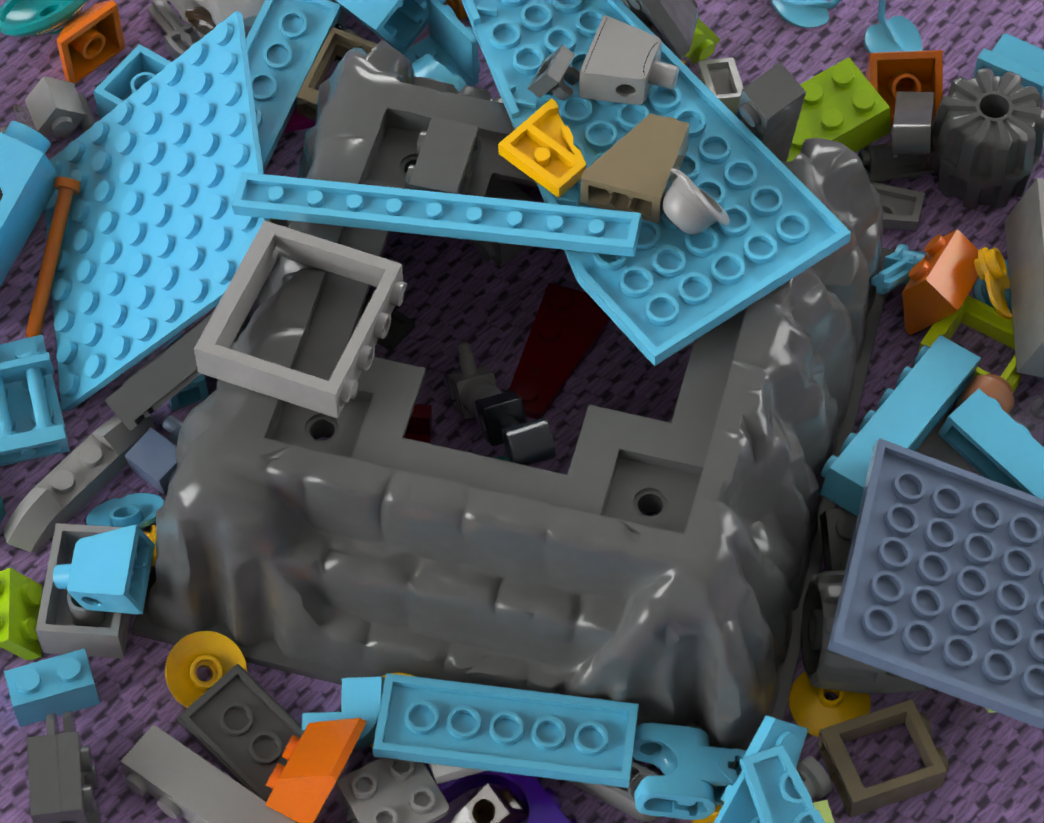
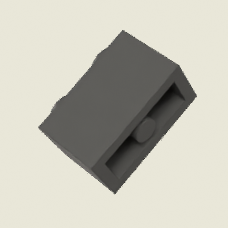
[405,117,481,195]

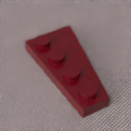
[508,283,611,420]

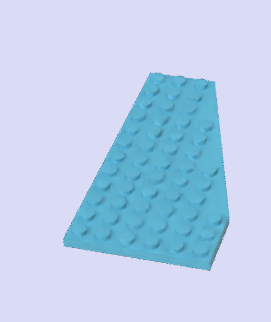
[461,0,851,366]

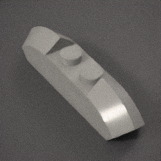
[3,415,156,552]

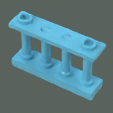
[0,351,70,466]

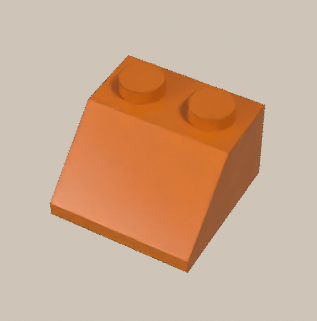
[902,229,979,336]
[265,718,367,823]

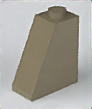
[580,113,690,224]

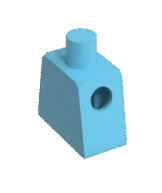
[53,525,155,614]

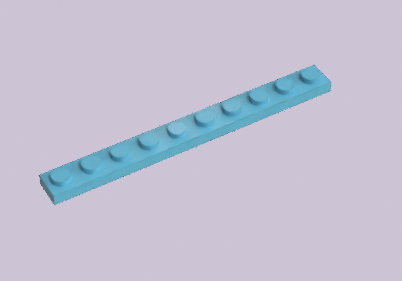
[231,172,642,257]

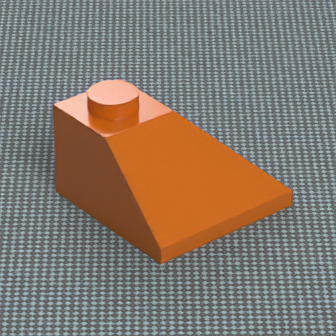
[56,0,126,84]

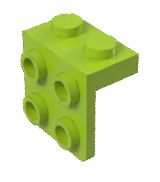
[0,568,43,660]

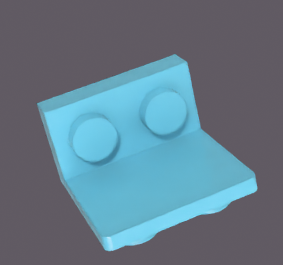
[404,0,480,86]
[973,34,1044,104]

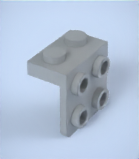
[336,757,449,823]

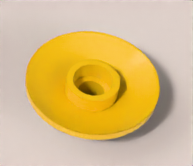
[165,631,247,708]
[788,671,871,738]

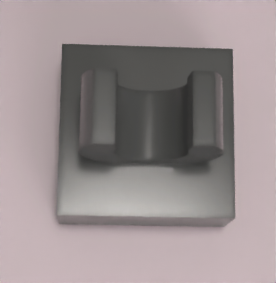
[527,45,580,100]

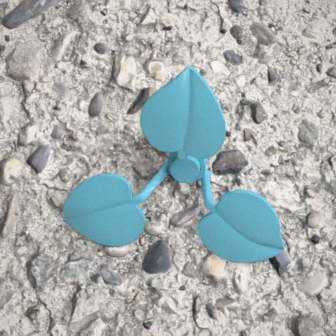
[770,0,922,53]

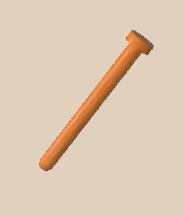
[25,176,81,338]

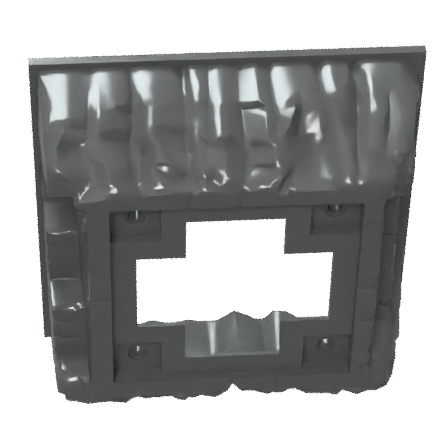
[131,39,895,769]

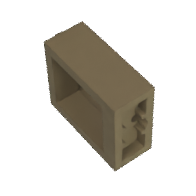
[296,27,378,121]
[817,699,949,818]

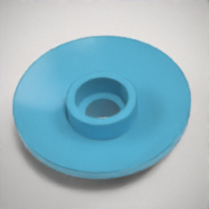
[86,493,164,530]

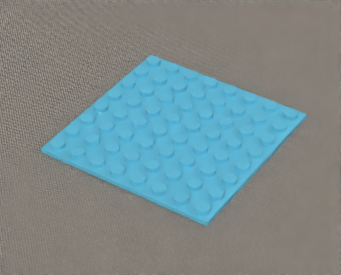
[45,11,270,412]

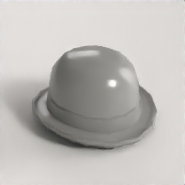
[662,168,730,235]

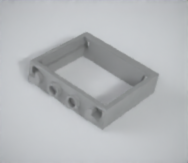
[194,220,407,418]

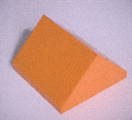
[865,50,943,125]

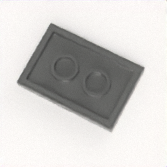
[177,663,304,802]

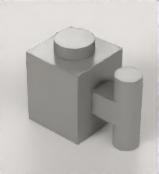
[25,76,95,139]

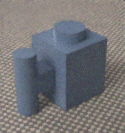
[124,415,183,496]

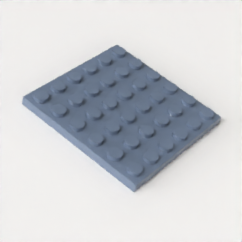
[827,438,1044,729]

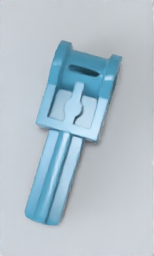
[871,244,926,295]

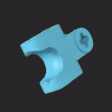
[633,723,746,820]

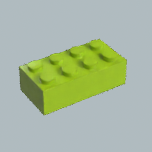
[787,57,891,162]

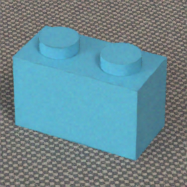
[4,648,101,727]

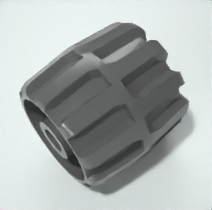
[929,68,1044,210]
[801,570,928,694]

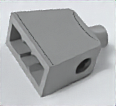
[579,15,679,105]

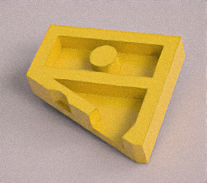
[498,98,587,198]

